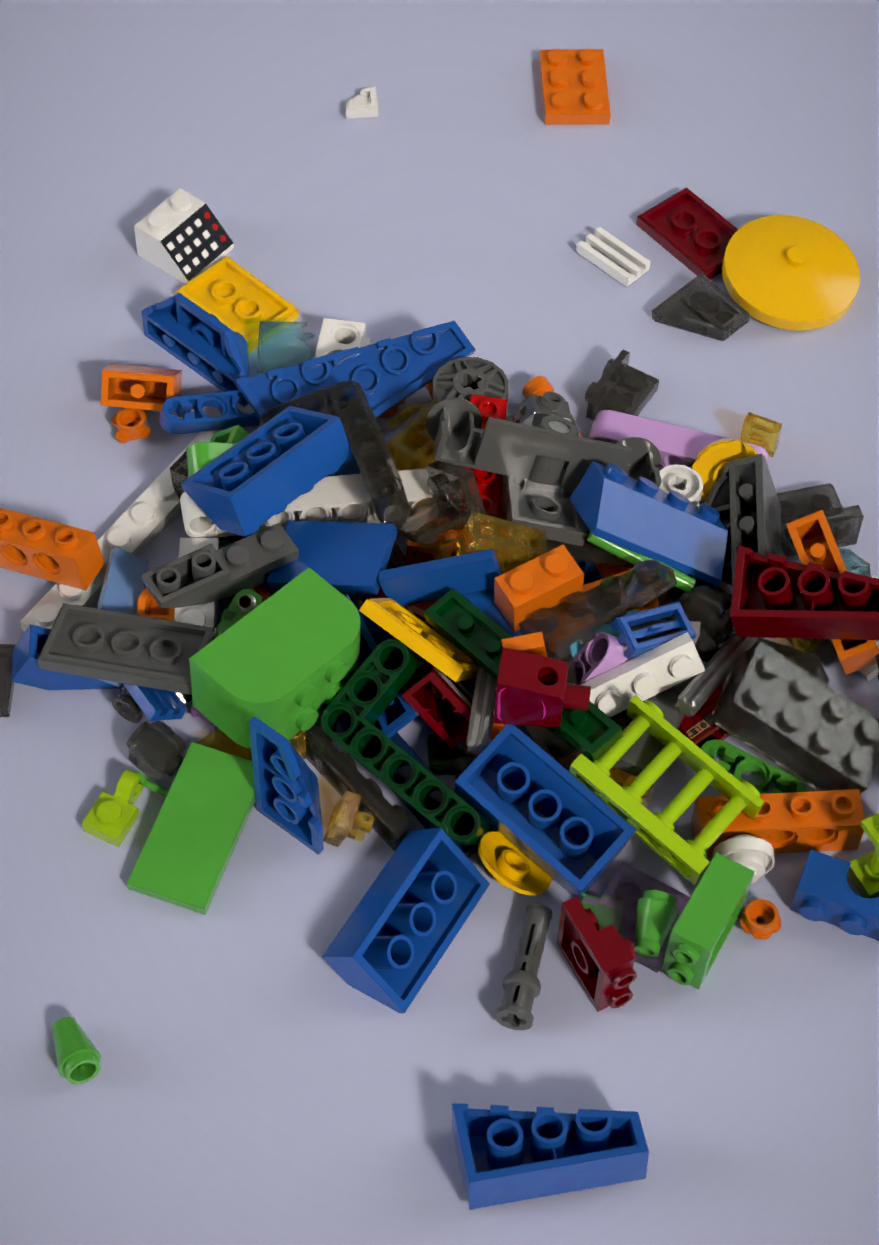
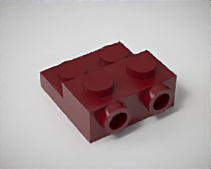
[557,896,637,1012]

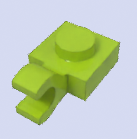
[82,769,144,847]

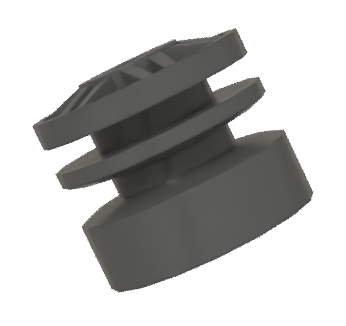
[432,357,509,418]

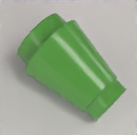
[634,890,679,957]
[51,1017,101,1084]

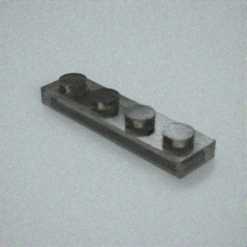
[293,725,409,852]

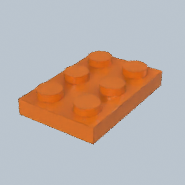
[539,48,611,125]

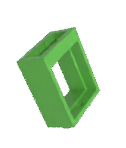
[661,852,755,990]

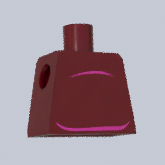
[493,647,591,727]

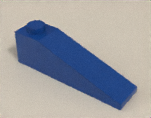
[249,716,324,855]

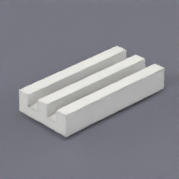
[576,227,651,287]

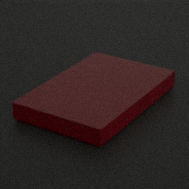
[636,187,738,282]

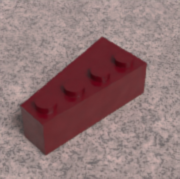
[730,545,879,640]

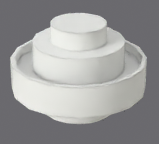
[712,834,775,884]

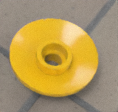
[478,831,551,896]

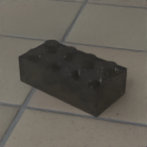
[709,640,879,794]

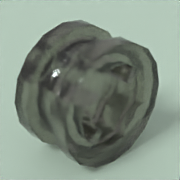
[111,686,143,723]

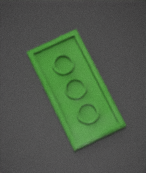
[127,742,255,915]

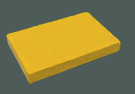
[176,256,299,354]
[359,598,478,682]

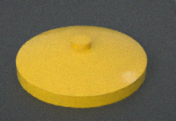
[722,215,860,331]

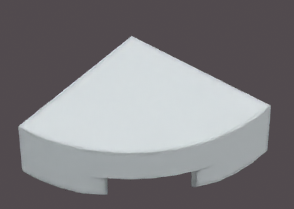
[346,87,378,119]

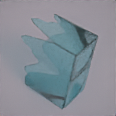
[257,321,316,375]

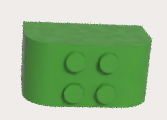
[189,567,360,749]

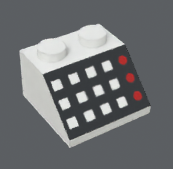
[134,188,234,284]

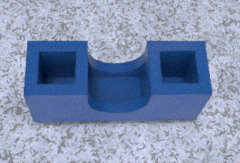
[791,849,879,941]

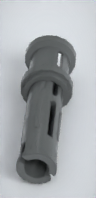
[495,904,553,1030]

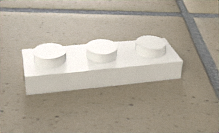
[580,632,705,717]

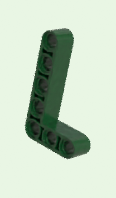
[321,639,488,847]

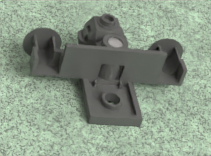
[426,392,662,547]

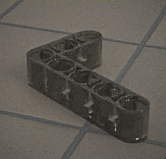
[260,381,411,525]

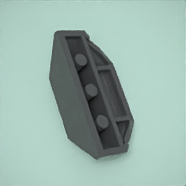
[704,453,782,596]

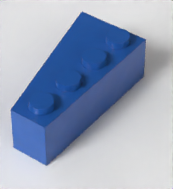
[452,1103,649,1210]

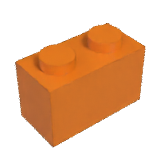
[100,363,182,411]
[494,544,584,632]

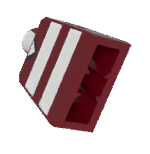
[401,662,474,749]

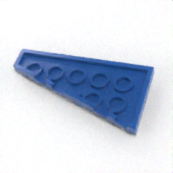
[234,320,476,438]

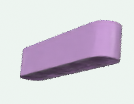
[588,410,768,471]

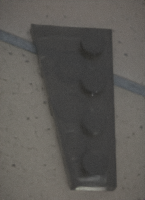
[519,560,677,660]

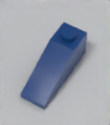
[11,624,125,690]

